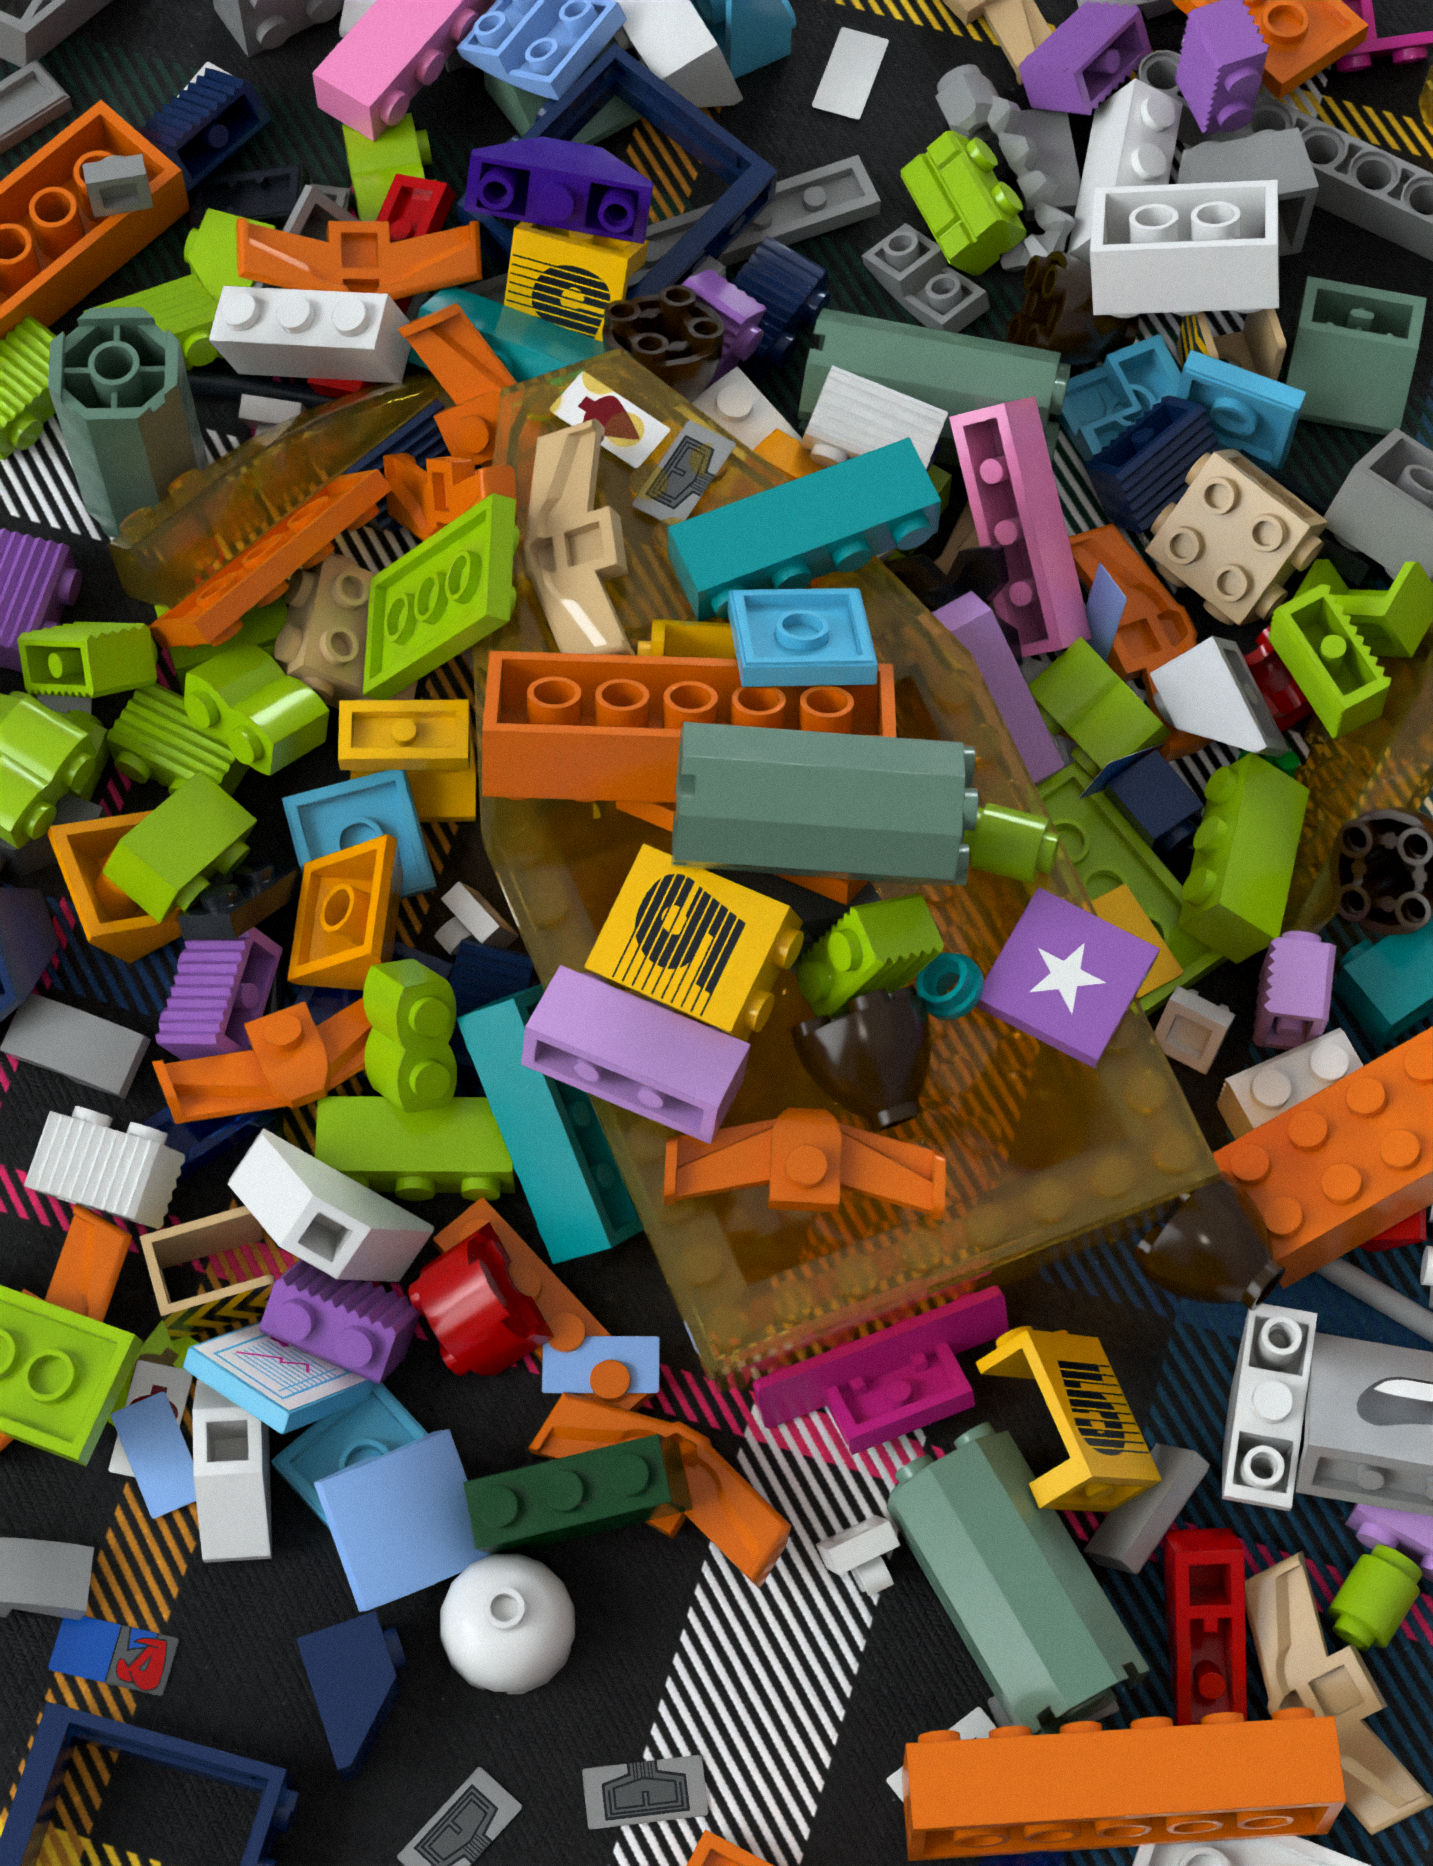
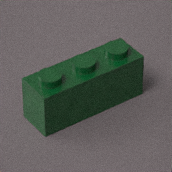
[463,1434,692,1555]

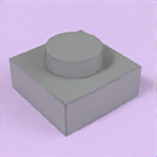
[82,154,154,218]

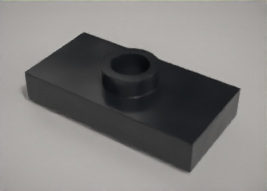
[188,164,310,231]

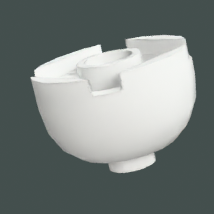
[440,1554,575,1694]

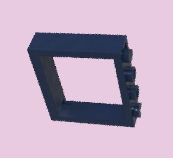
[457,43,778,300]
[0,1701,299,1866]

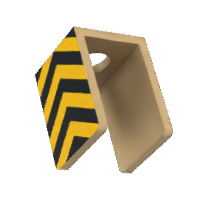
[1176,308,1287,381]
[140,1206,275,1341]

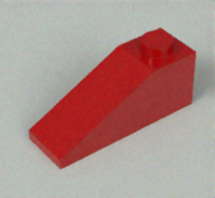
[1163,1528,1247,1726]

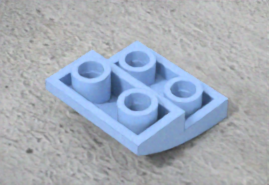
[456,0,627,100]
[314,1429,492,1612]

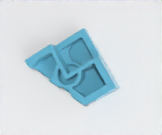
[1056,334,1182,462]

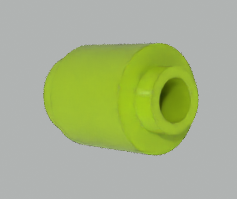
[962,802,1061,884]
[1327,1544,1423,1651]

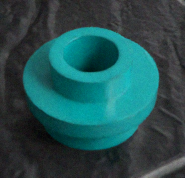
[916,953,984,1020]

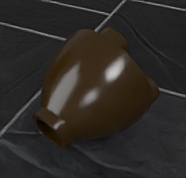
[1006,251,1139,370]
[602,285,725,423]
[1329,807,1433,936]
[790,986,931,1133]
[1133,1171,1285,1311]

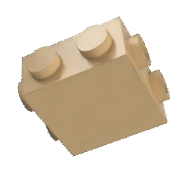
[1145,448,1329,626]
[273,554,418,709]

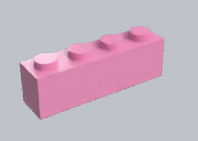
[312,0,496,142]
[949,396,1092,658]

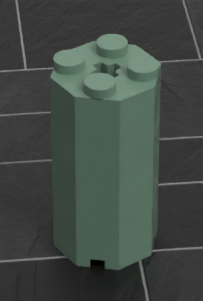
[48,307,209,543]
[798,308,1072,467]
[672,722,978,886]
[887,1422,1150,1735]

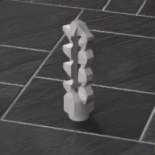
[935,64,1076,273]

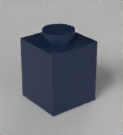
[1104,750,1204,857]

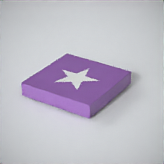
[975,887,1160,1069]

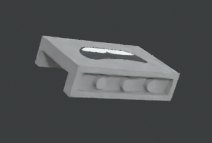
[1296,1332,1433,1516]

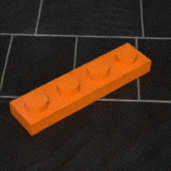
[433,1197,656,1412]

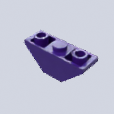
[464,136,654,244]

